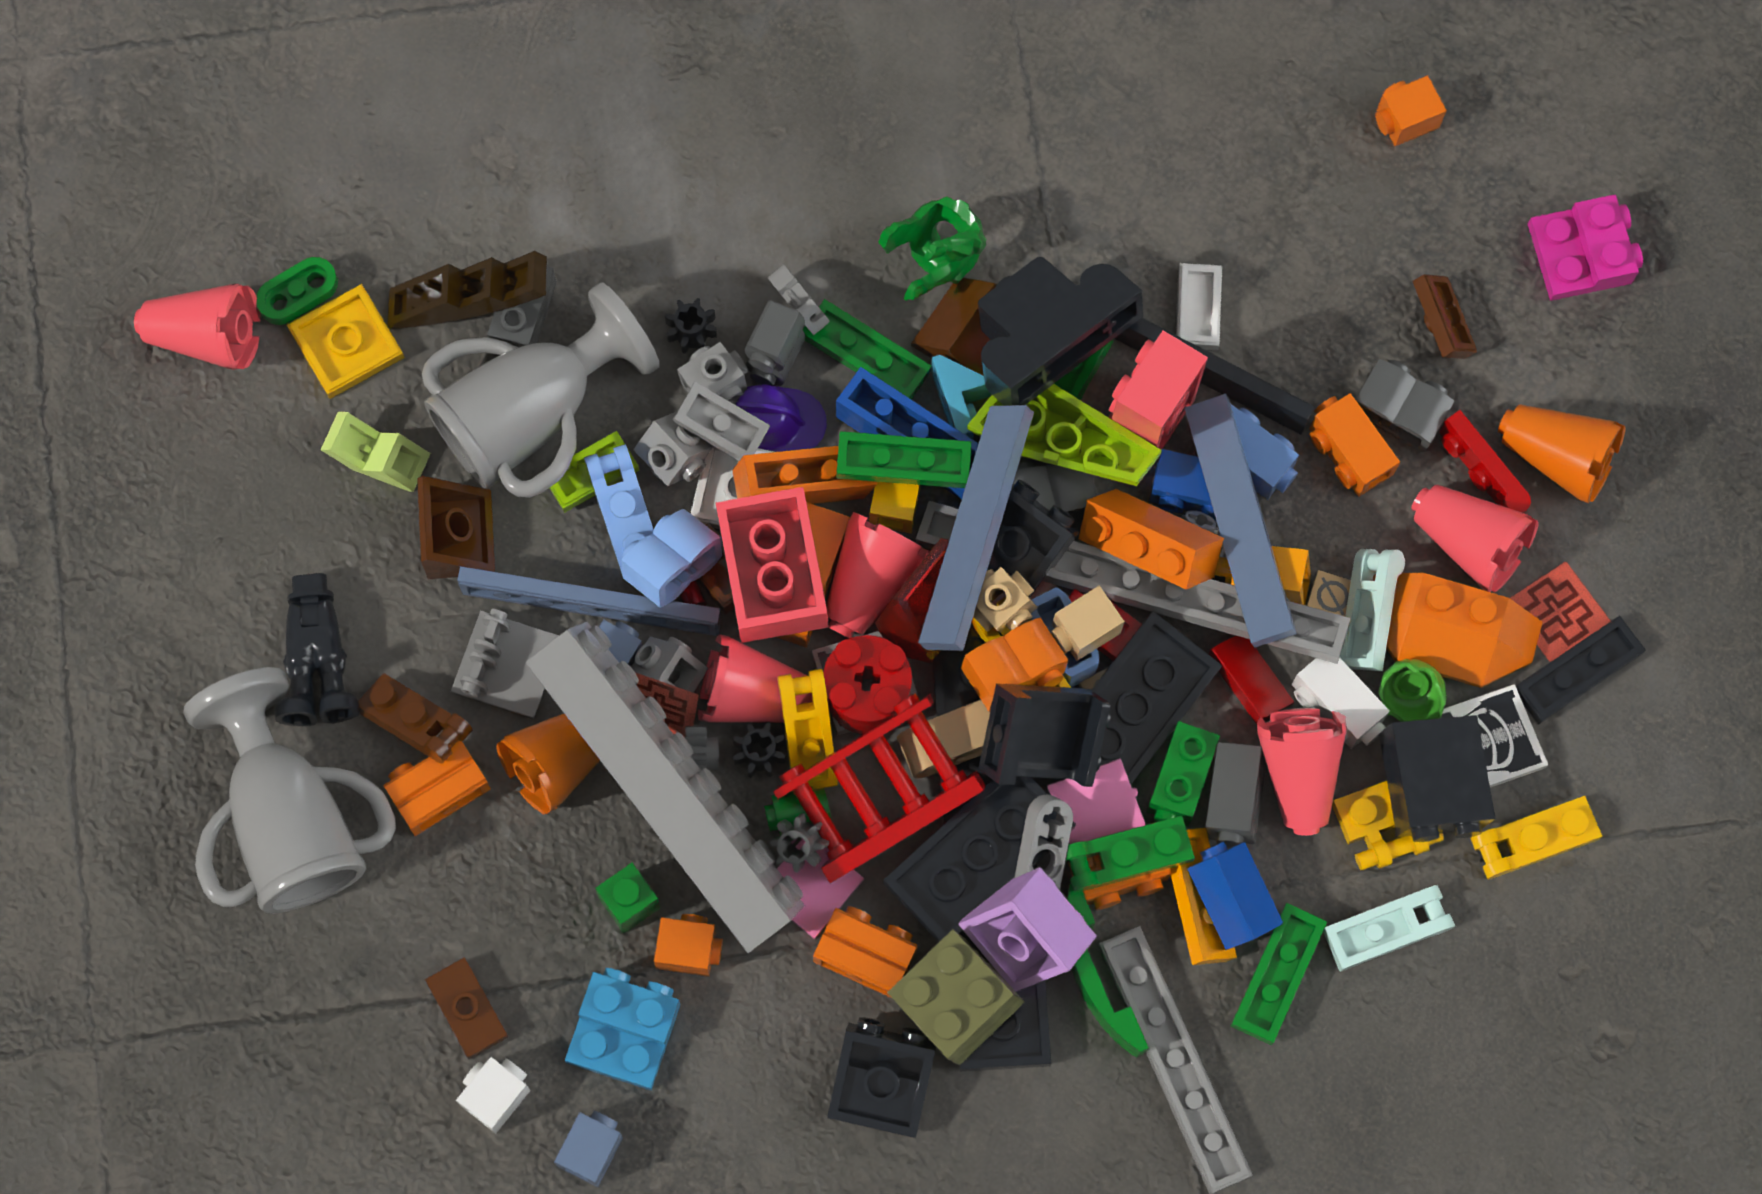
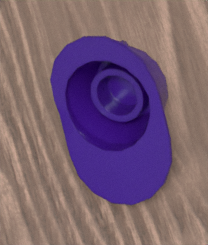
[735,384,827,452]

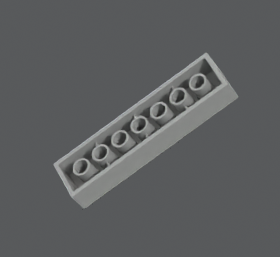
[525,622,805,953]

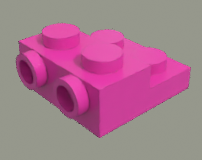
[1528,194,1643,301]

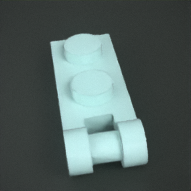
[1340,549,1405,671]
[1323,885,1455,972]

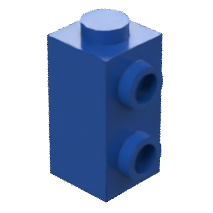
[1149,449,1217,522]
[1187,841,1284,950]

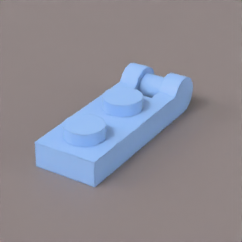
[584,444,654,573]

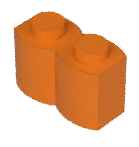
[961,617,1069,712]

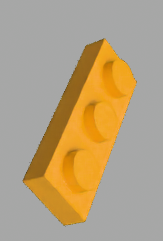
[1170,828,1237,965]

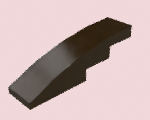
[387,251,547,329]

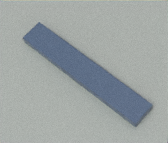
[1185,394,1297,648]
[918,405,1034,651]
[457,566,722,636]

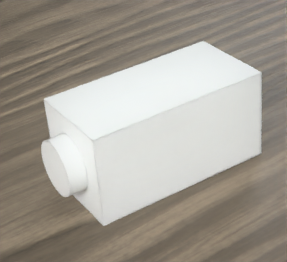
[1292,658,1390,749]

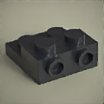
[987,479,1079,598]
[827,1018,936,1138]

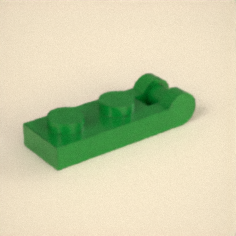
[1065,816,1195,893]

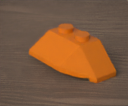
[1373,573,1543,688]

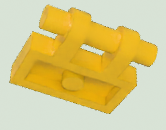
[1332,781,1444,871]

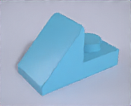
[931,355,992,440]

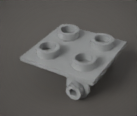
[451,609,559,719]

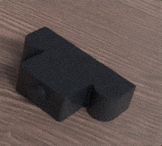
[978,257,1144,406]

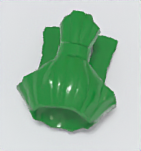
[878,196,986,301]

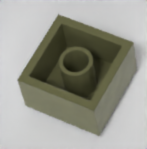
[887,929,1025,1065]

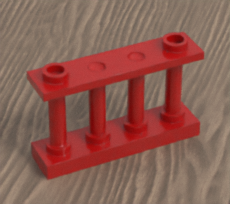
[773,693,986,883]

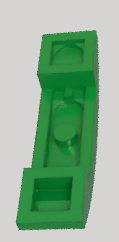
[1066,884,1149,1058]

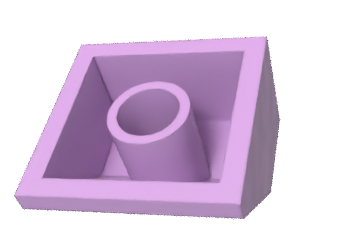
[958,867,1097,992]

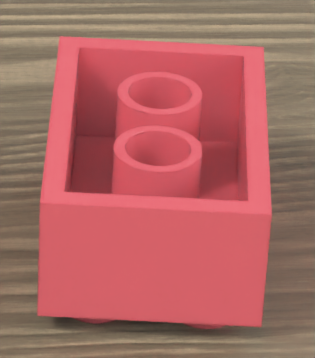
[1108,330,1208,449]
[716,487,828,643]

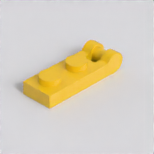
[778,669,838,789]
[1470,796,1603,880]

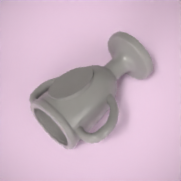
[422,283,659,498]
[183,667,396,914]

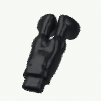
[275,573,359,726]

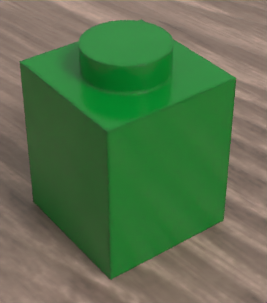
[595,862,660,934]

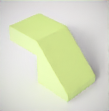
[321,412,431,492]

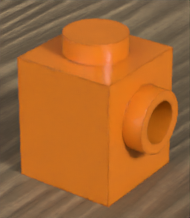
[1375,75,1447,146]
[654,914,723,977]

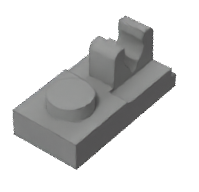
[673,382,770,461]

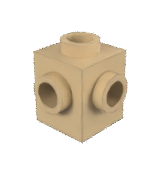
[973,567,1038,636]

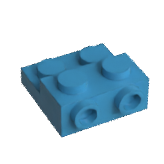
[565,968,680,1091]

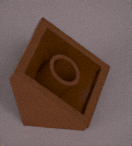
[911,277,997,376]
[417,476,495,579]

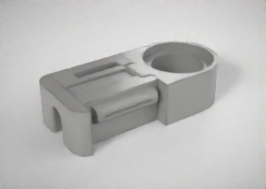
[767,264,830,335]

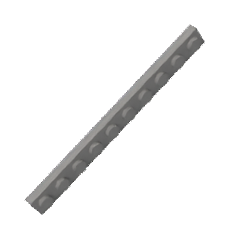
[916,501,1351,664]

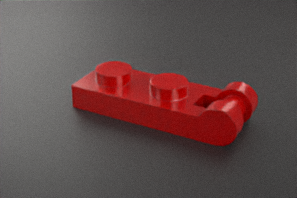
[1439,410,1531,513]

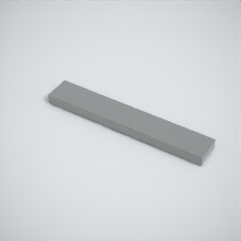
[1098,926,1253,1194]

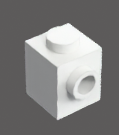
[456,1057,530,1134]

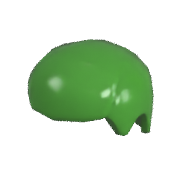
[1378,659,1447,722]

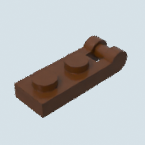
[358,673,473,764]

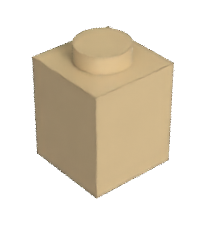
[1051,585,1125,661]

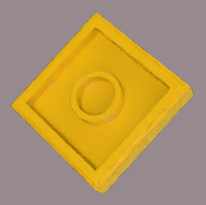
[287,284,405,399]

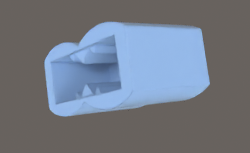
[621,509,722,608]

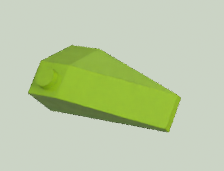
[967,384,1162,486]

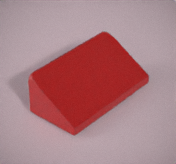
[1208,636,1294,725]

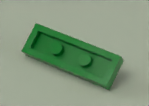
[803,299,932,400]
[836,431,971,488]
[1230,903,1327,1045]

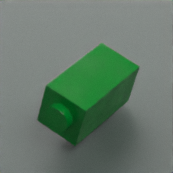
[1146,721,1220,827]

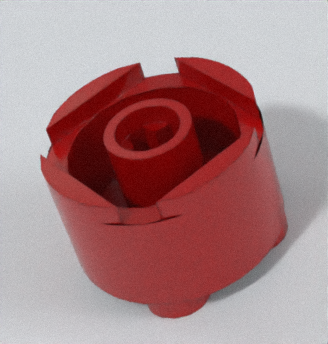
[823,635,912,734]

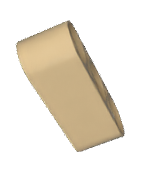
[897,700,990,779]

